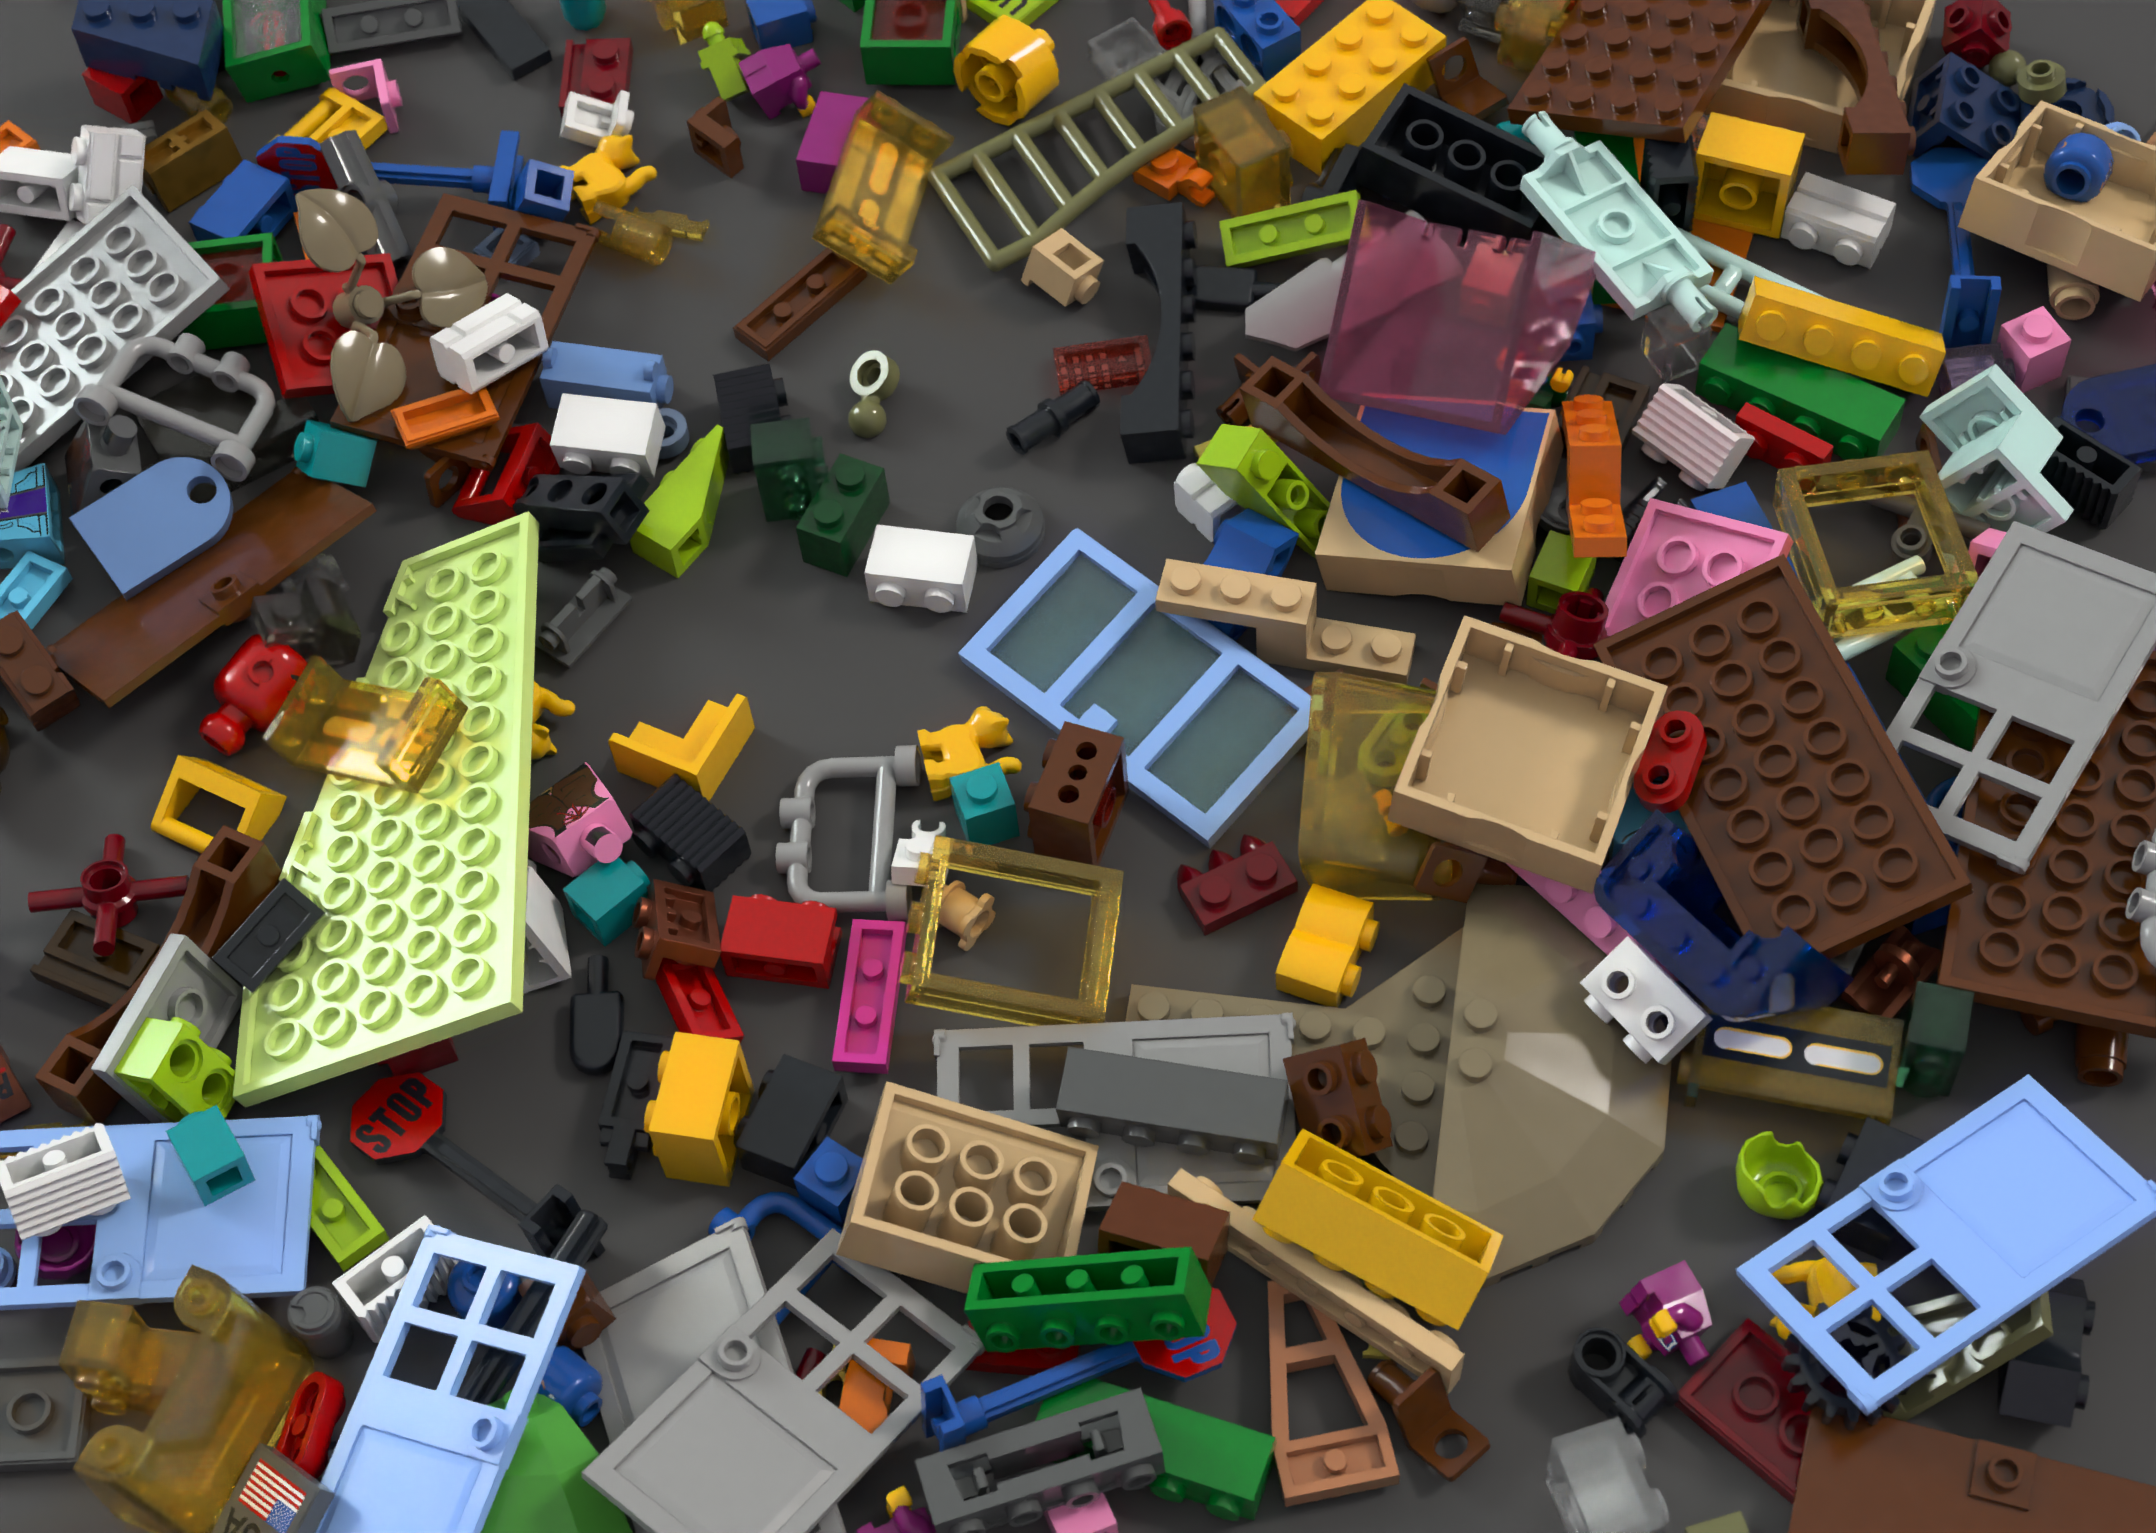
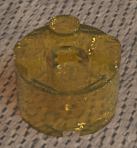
[1494,0,1578,72]

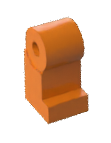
[839,1338,916,1434]

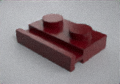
[559,38,633,119]

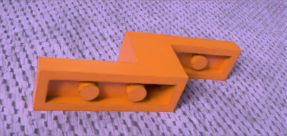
[1562,394,1627,558]

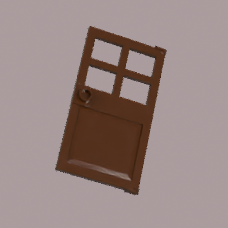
[330,193,601,471]

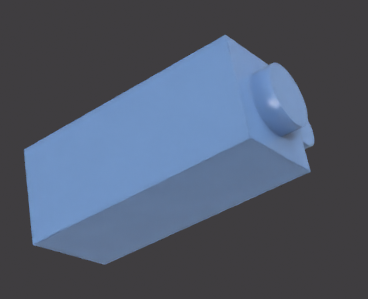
[539,341,674,409]

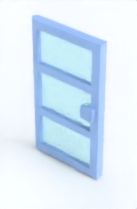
[958,528,1330,849]

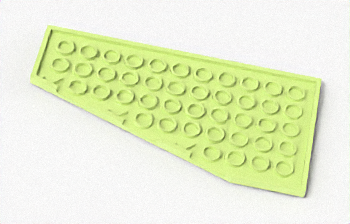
[233,511,539,1108]

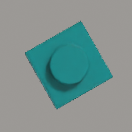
[294,420,377,488]
[949,762,1020,851]
[563,857,651,947]
[166,1105,255,1206]

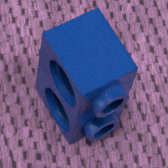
[1214,0,1301,82]

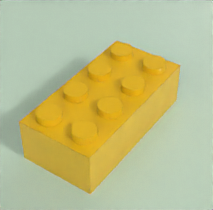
[1253,0,1446,176]
[1252,1128,1504,1331]

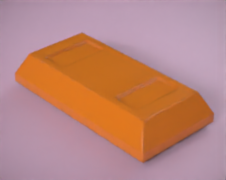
[390,387,500,450]

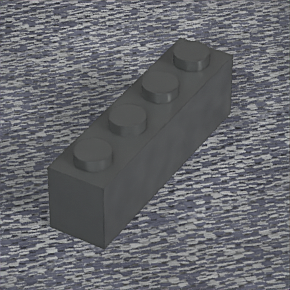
[1056,1046,1289,1164]

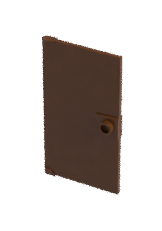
[45,467,377,708]
[1787,1406,2156,1533]

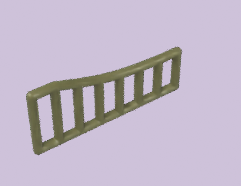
[927,27,1267,272]

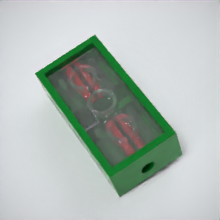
[222,0,331,103]

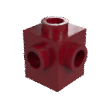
[1941,0,2012,69]

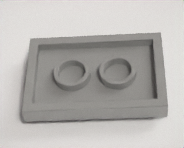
[91,933,243,1123]

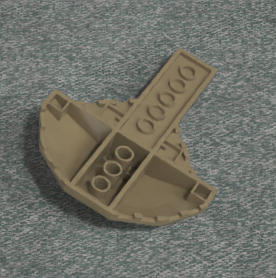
[1125,883,1672,1288]

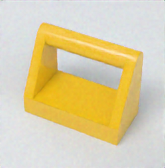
[151,755,287,854]

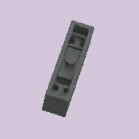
[915,1388,1165,1533]

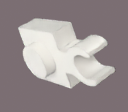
[891,820,951,888]

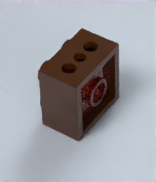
[1024,721,1129,877]

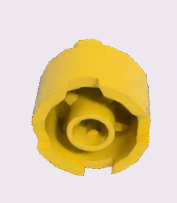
[954,15,1059,126]

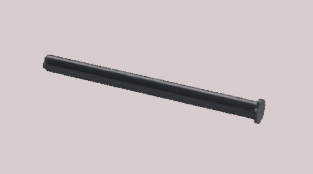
[458,1209,608,1405]

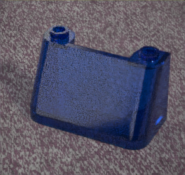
[1594,809,1854,1022]

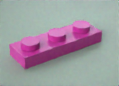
[832,919,907,1074]

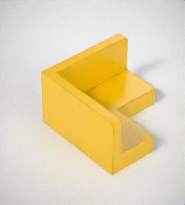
[608,693,755,801]

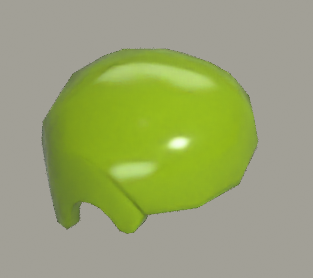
[1735,1131,1823,1220]

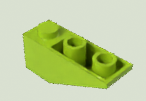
[630,424,730,578]
[1196,424,1330,558]

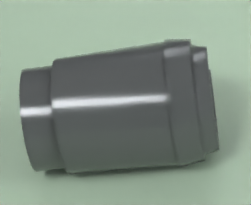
[288,1286,354,1359]

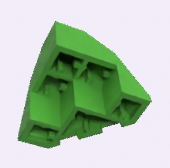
[481,1390,632,1533]

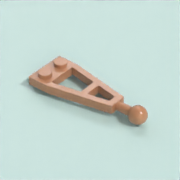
[1268,1281,1400,1507]

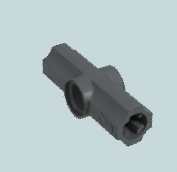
[319,130,413,269]

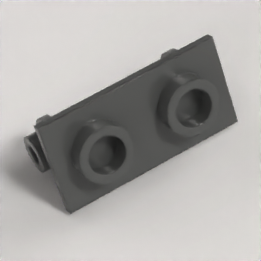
[535,567,633,669]

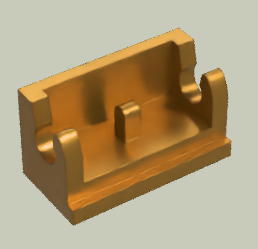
[143,109,243,212]

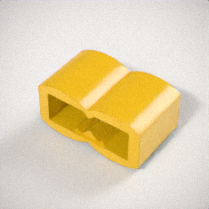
[1276,883,1380,1008]

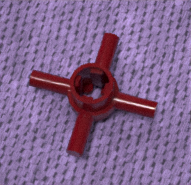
[1499,588,1609,661]

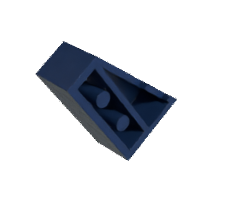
[71,0,224,102]

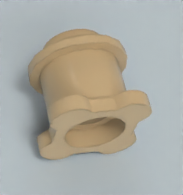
[928,880,996,951]

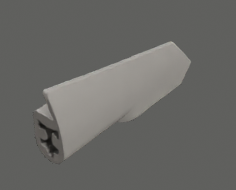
[1245,210,1464,352]

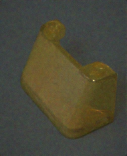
[1299,672,1453,901]
[73,1265,314,1533]

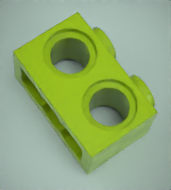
[114,1017,236,1123]

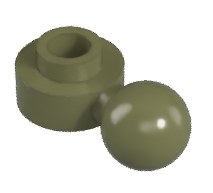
[1989,49,2066,105]
[848,350,900,438]

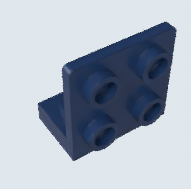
[1907,52,2022,160]

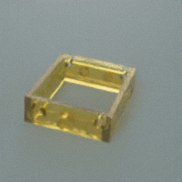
[1772,450,1979,639]
[898,835,1124,1026]

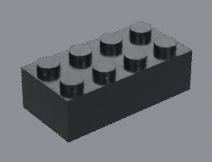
[1354,83,1547,255]

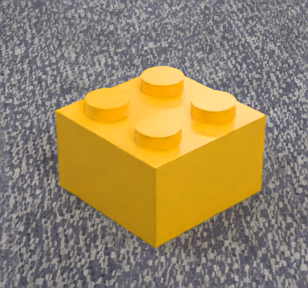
[1693,112,1805,239]
[644,1032,755,1187]

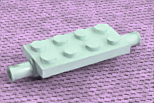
[1519,111,1718,332]

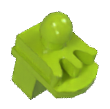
[698,21,750,101]

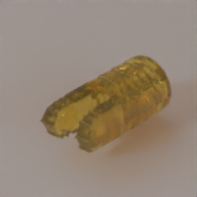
[593,199,673,266]

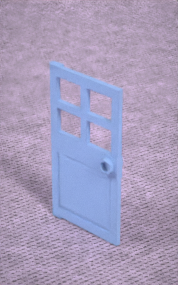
[1736,1074,2156,1415]
[0,1115,322,1310]
[315,1225,586,1533]

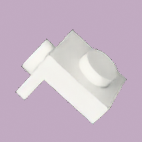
[560,90,634,148]

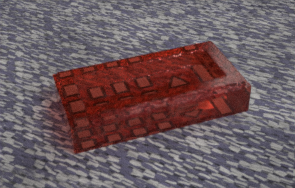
[1053,335,1152,395]

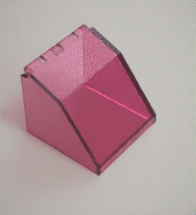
[1319,199,1596,435]

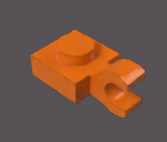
[1133,147,1215,208]

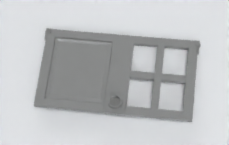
[1886,521,2156,874]
[932,1012,1296,1212]
[582,1217,846,1533]
[582,1228,986,1533]

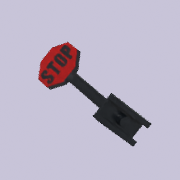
[350,1072,605,1258]

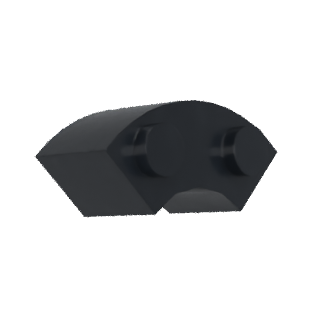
[1998,1277,2095,1428]

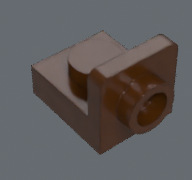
[687,96,744,178]

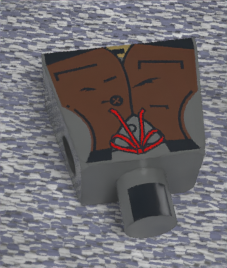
[65,415,142,526]

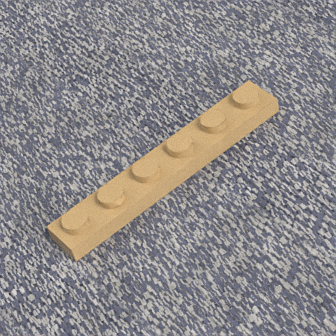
[1167,1168,1465,1396]

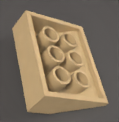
[836,1081,1099,1294]

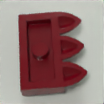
[1177,834,1298,936]

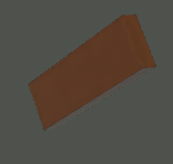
[733,243,867,362]

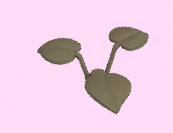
[295,188,488,422]

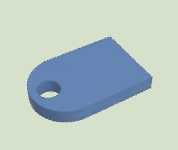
[69,457,233,601]

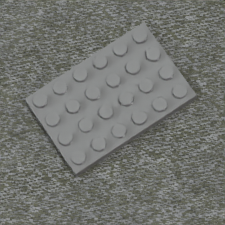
[0,185,230,472]

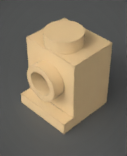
[1021,228,1104,307]

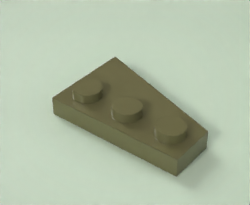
[1880,1291,2053,1422]

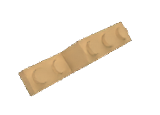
[1155,559,1416,686]

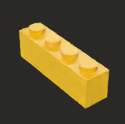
[1738,276,1946,397]

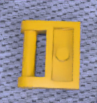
[270,87,388,150]

